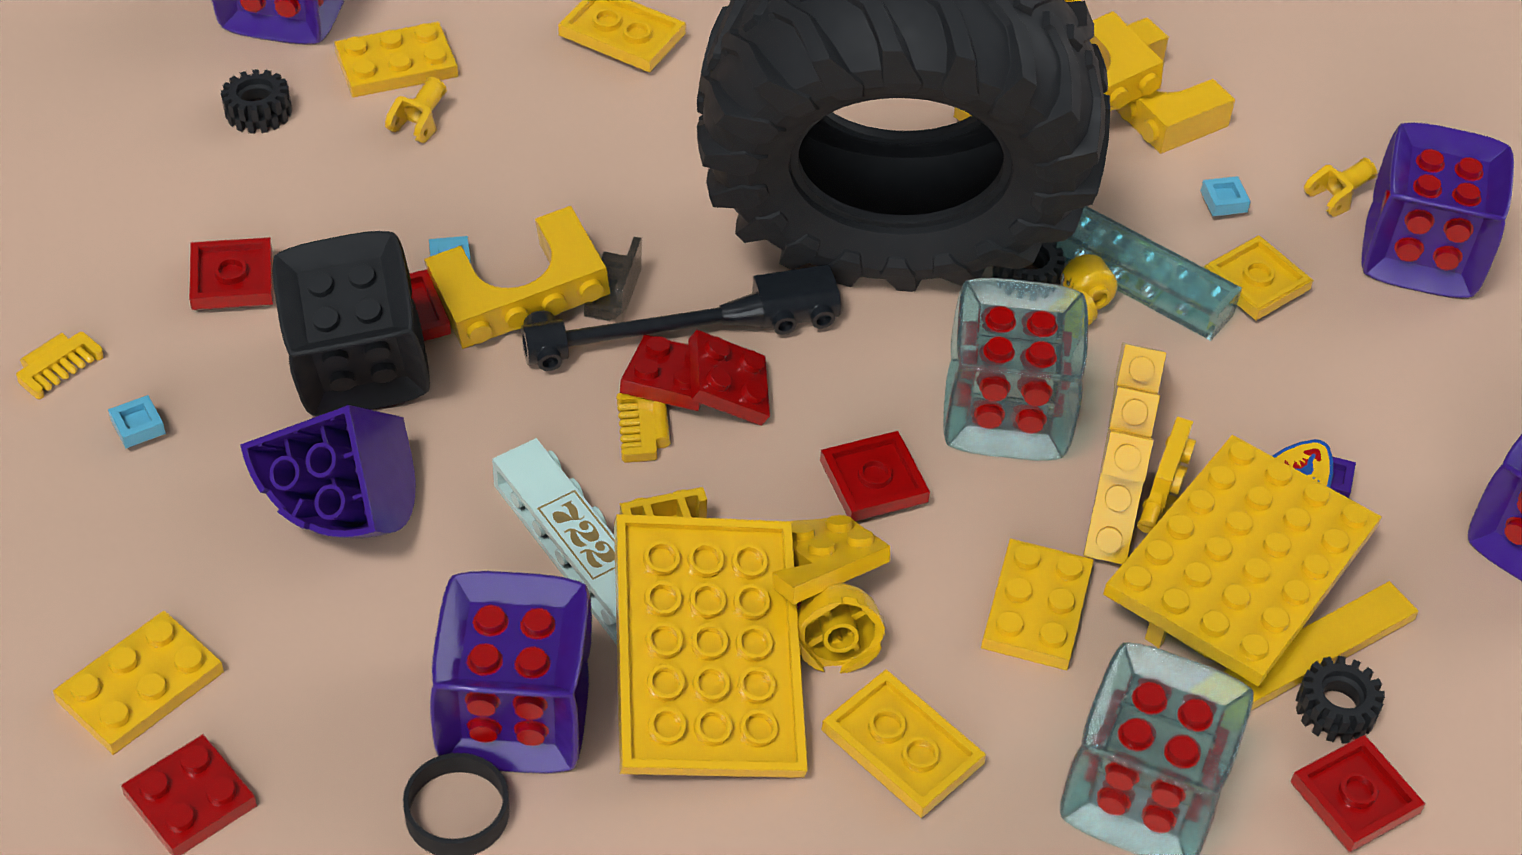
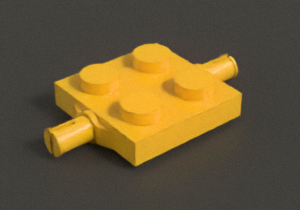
[1137,416,1196,533]

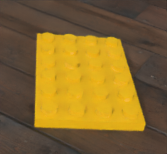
[1103,434,1382,686]
[614,514,808,778]

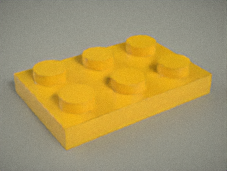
[558,0,686,73]
[334,21,458,98]
[981,538,1094,671]
[53,610,224,755]
[821,669,986,818]

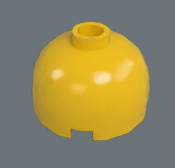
[797,583,885,673]

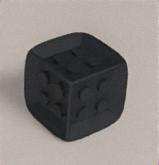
[273,231,430,416]

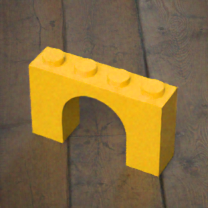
[1090,11,1164,112]
[1115,17,1236,154]
[424,206,610,349]

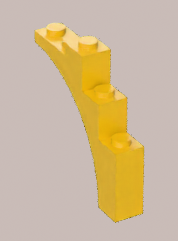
[1083,342,1166,564]

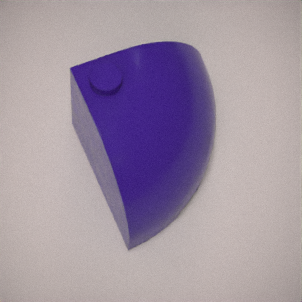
[240,405,416,538]

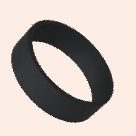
[403,753,509,855]

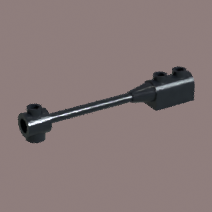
[521,265,841,371]

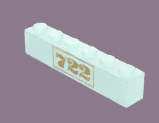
[492,438,617,645]

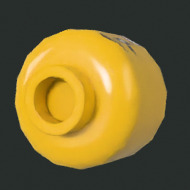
[1060,254,1118,310]

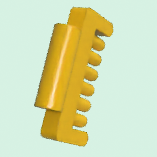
[16,332,104,399]
[616,393,670,463]

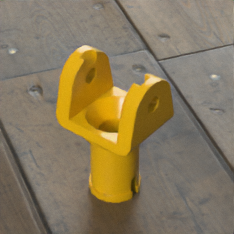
[385,77,447,143]
[1303,157,1377,217]

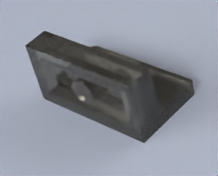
[584,237,642,323]

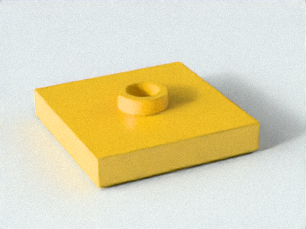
[1202,235,1313,321]

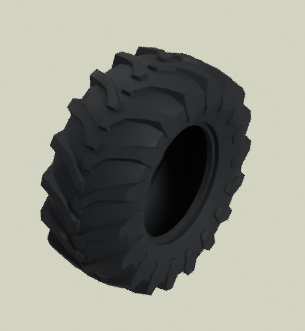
[697,0,1110,292]

